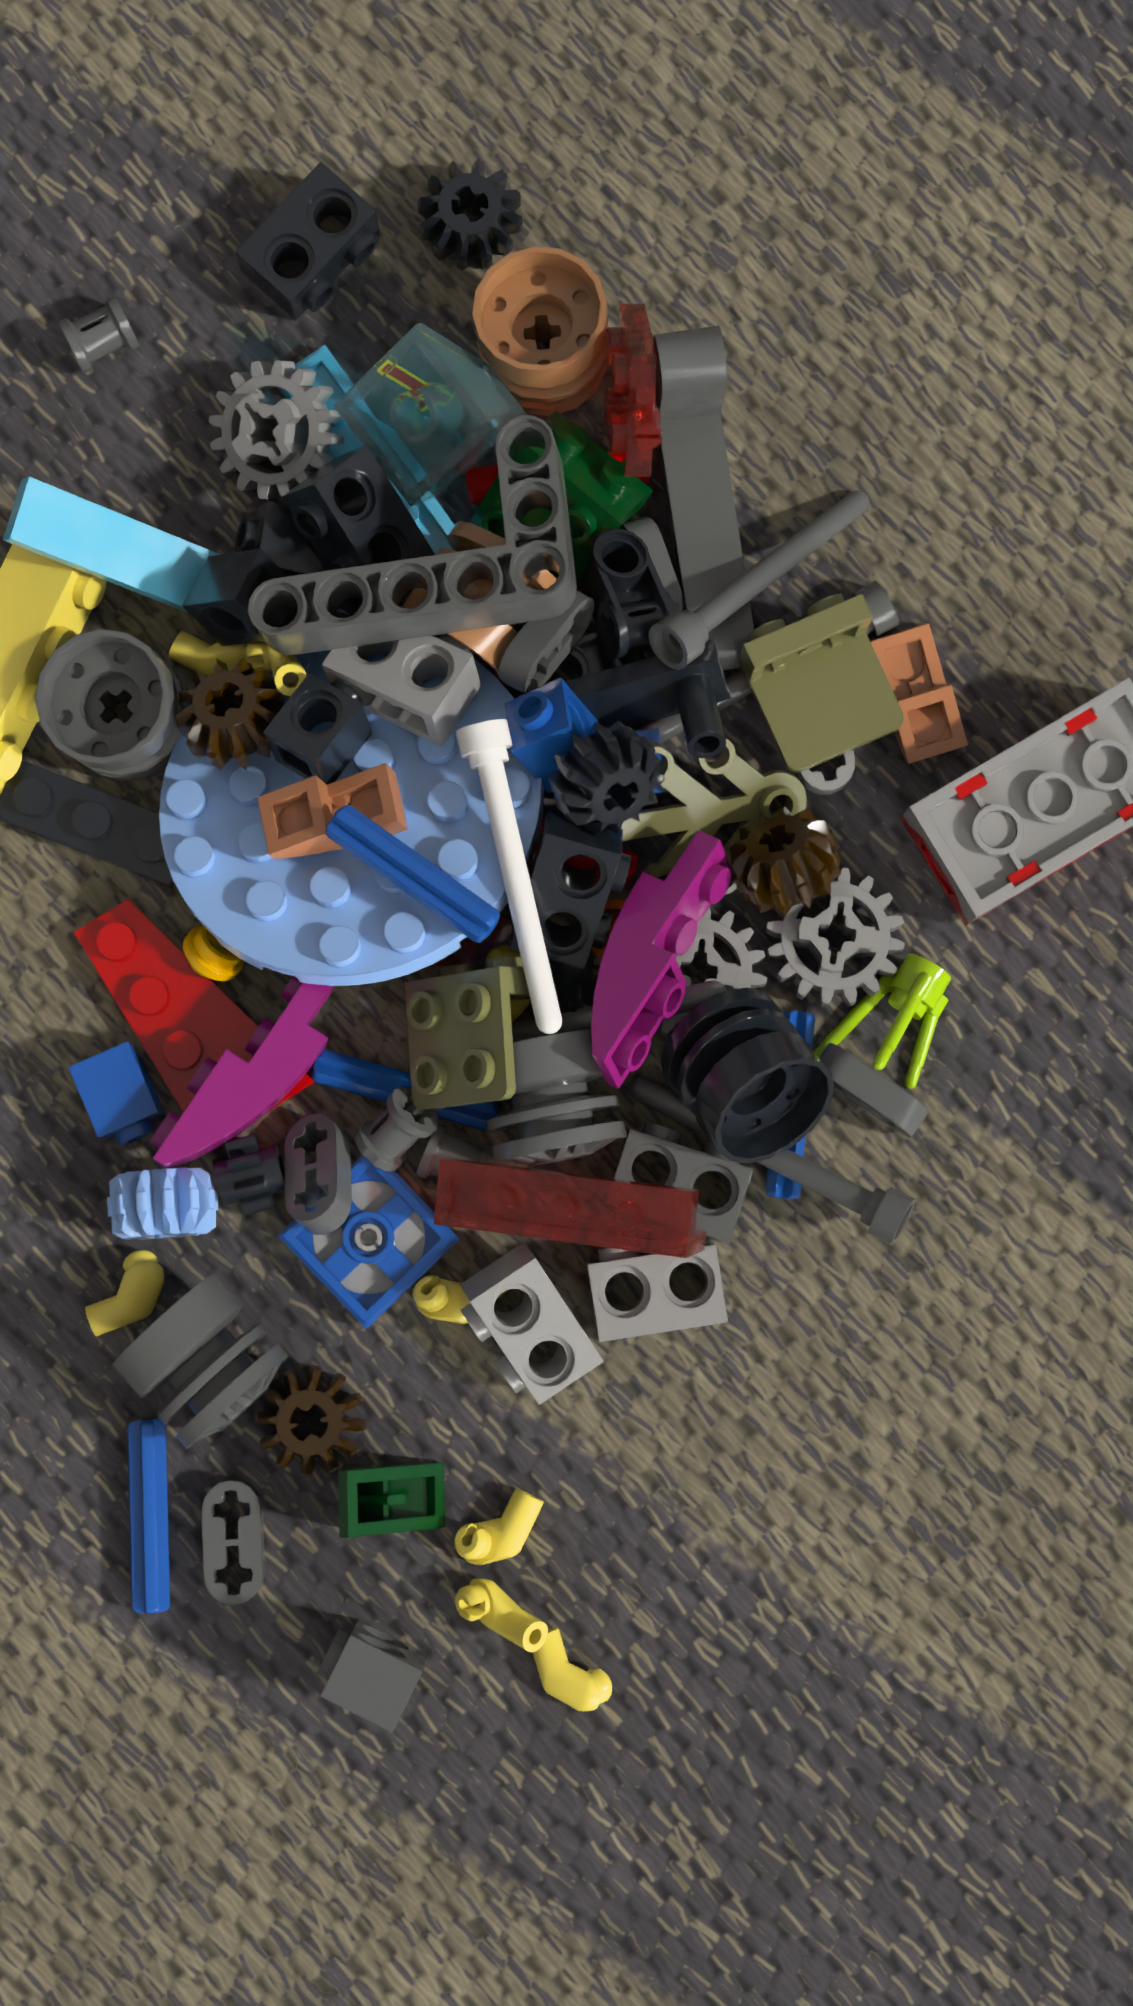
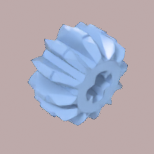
[107,1167,219,1240]

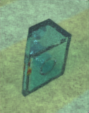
[333,323,528,507]

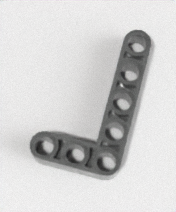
[648,326,754,670]
[248,415,577,655]

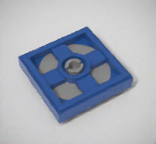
[278,1155,460,1329]

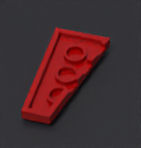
[74,899,316,1114]

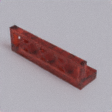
[434,1158,706,1258]

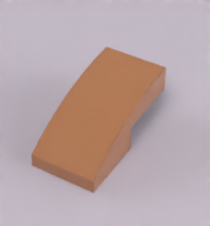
[870,623,968,764]
[257,763,408,859]

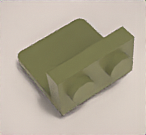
[739,594,904,773]
[405,957,552,1109]

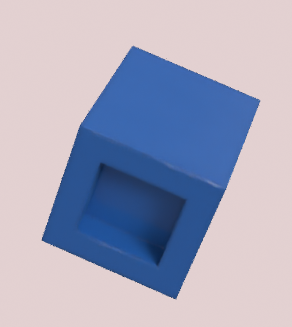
[504,678,598,794]
[68,1041,166,1146]

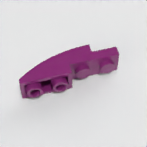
[591,830,733,1089]
[150,976,336,1169]

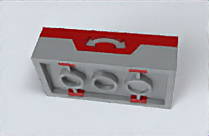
[900,678,1133,926]

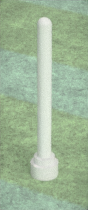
[456,719,562,1034]

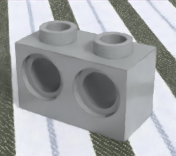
[322,604,482,747]
[586,1234,728,1342]
[460,1241,604,1405]

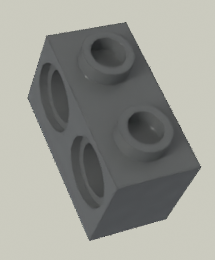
[605,1122,754,1244]
[317,1619,428,1733]

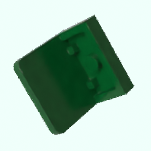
[470,410,653,586]

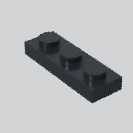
[0,760,174,888]

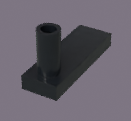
[565,639,731,758]

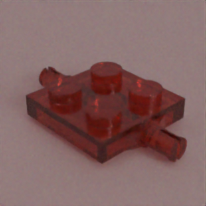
[604,304,663,476]

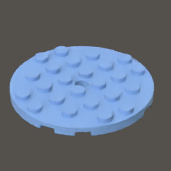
[159,650,544,986]

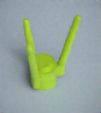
[814,953,951,1089]

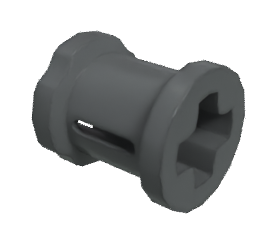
[58,295,140,373]
[355,1087,439,1172]
[416,1123,493,1200]

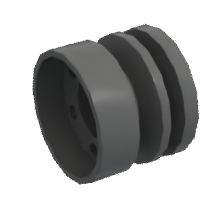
[35,629,189,782]
[485,1029,627,1166]
[112,1273,289,1449]

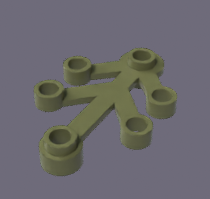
[580,737,807,895]

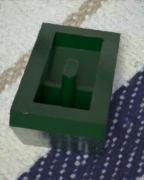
[338,1462,445,1538]

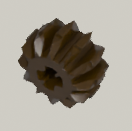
[176,658,286,771]
[729,806,841,916]
[255,1365,367,1477]

